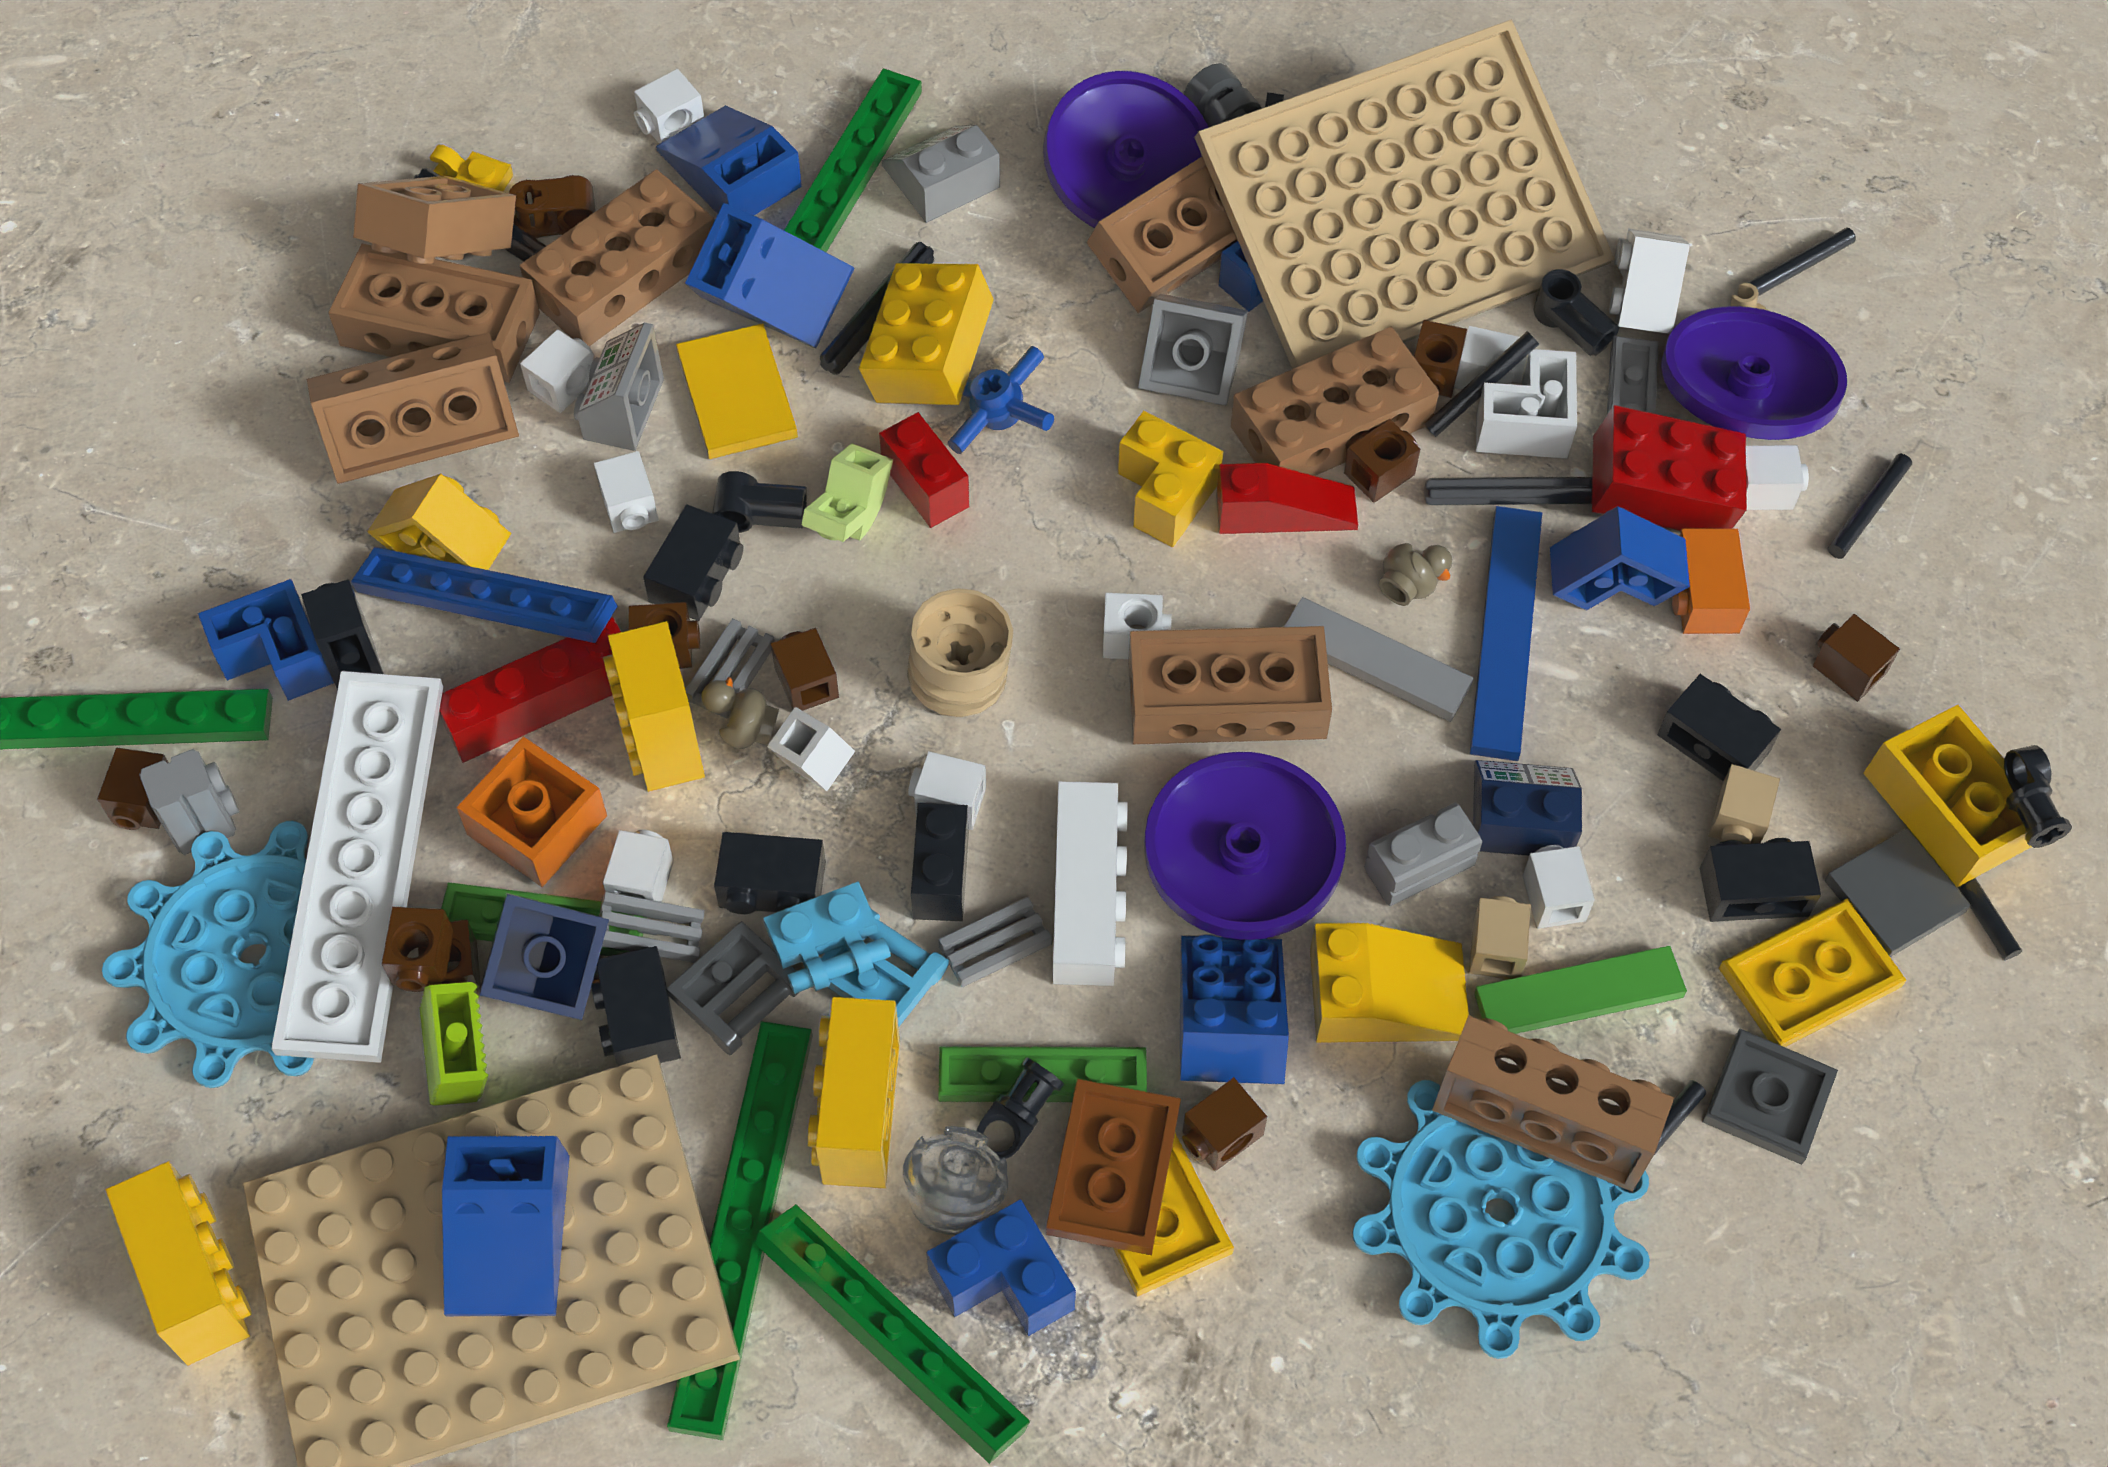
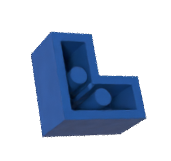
[1550,506,1690,610]
[198,579,334,701]
[926,1199,1076,1337]

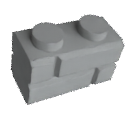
[139,749,239,855]
[1364,803,1482,906]

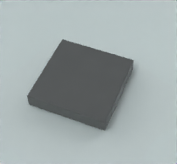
[1825,828,1971,957]
[1703,1028,1838,1165]

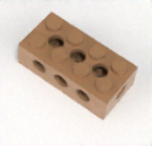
[1086,156,1238,313]
[519,169,715,346]
[328,243,540,383]
[1230,326,1439,476]
[307,332,519,484]
[1128,626,1332,745]
[1432,1015,1674,1192]

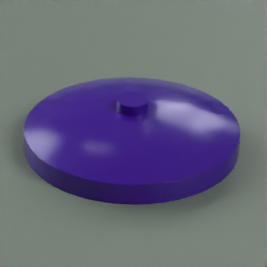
[1043,71,1208,228]
[1661,306,1847,440]
[1144,752,1346,940]

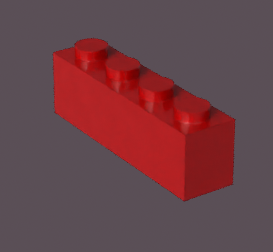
[439,617,621,763]

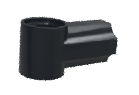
[1533,269,1620,356]
[712,471,807,533]

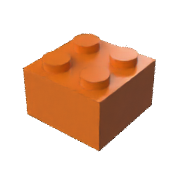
[456,736,607,887]

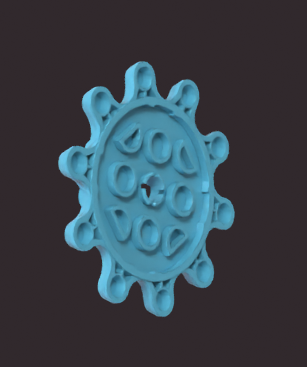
[102,821,314,1088]
[1353,1080,1650,1359]

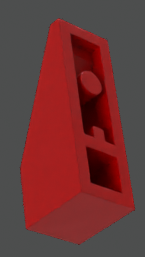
[1216,463,1359,534]

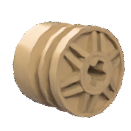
[907,588,1014,717]

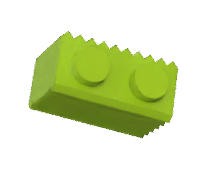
[419,982,489,1106]

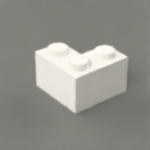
[1609,229,1690,334]
[1476,349,1577,459]

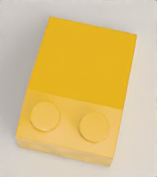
[1310,923,1469,1043]

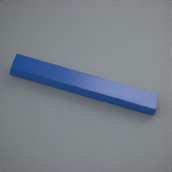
[1470,506,1543,761]
[351,547,618,643]

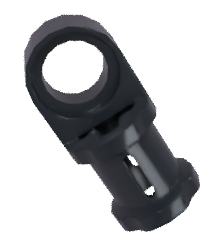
[2004,745,2072,848]
[976,1057,1064,1161]

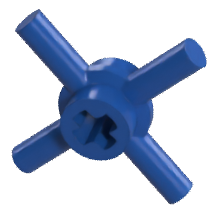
[947,346,1054,454]

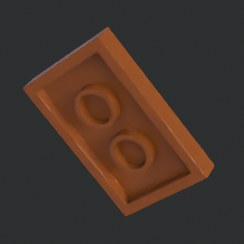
[1046,1079,1181,1256]

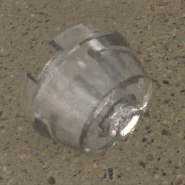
[903,1126,1008,1235]

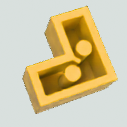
[1118,410,1223,547]
[367,473,512,570]

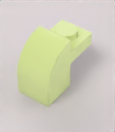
[801,443,893,542]

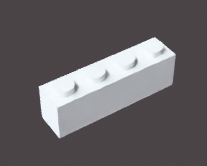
[1053,781,1127,986]

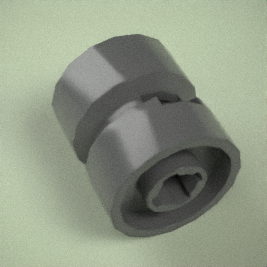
[1184,63,1262,128]

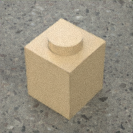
[1708,764,1780,844]
[1469,896,1531,979]

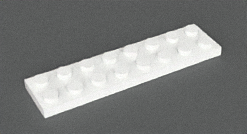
[271,671,443,1063]

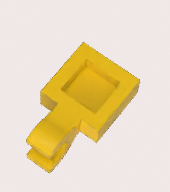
[430,145,513,192]

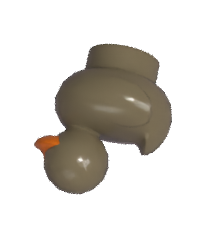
[1378,543,1452,606]
[702,677,779,749]

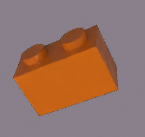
[1672,529,1750,634]

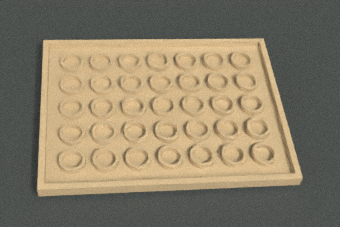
[1194,19,1615,369]
[243,1054,740,1467]

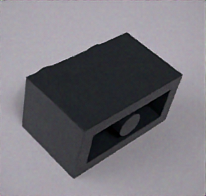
[643,504,744,621]
[301,579,384,690]
[1657,673,1781,781]
[911,803,969,922]
[714,832,826,915]
[1699,838,1821,922]
[591,946,681,1066]

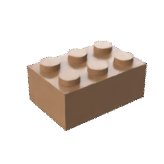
[353,176,516,264]

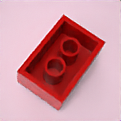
[1592,405,1747,531]

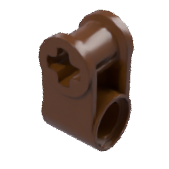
[509,175,596,238]

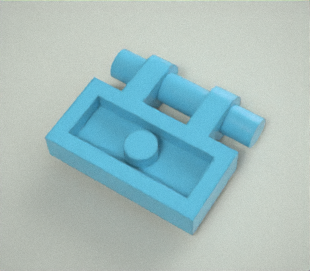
[763,881,891,994]

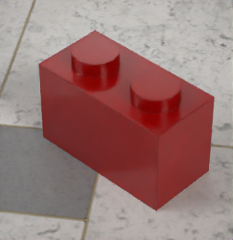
[879,412,970,528]

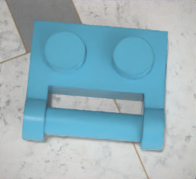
[821,909,949,1027]

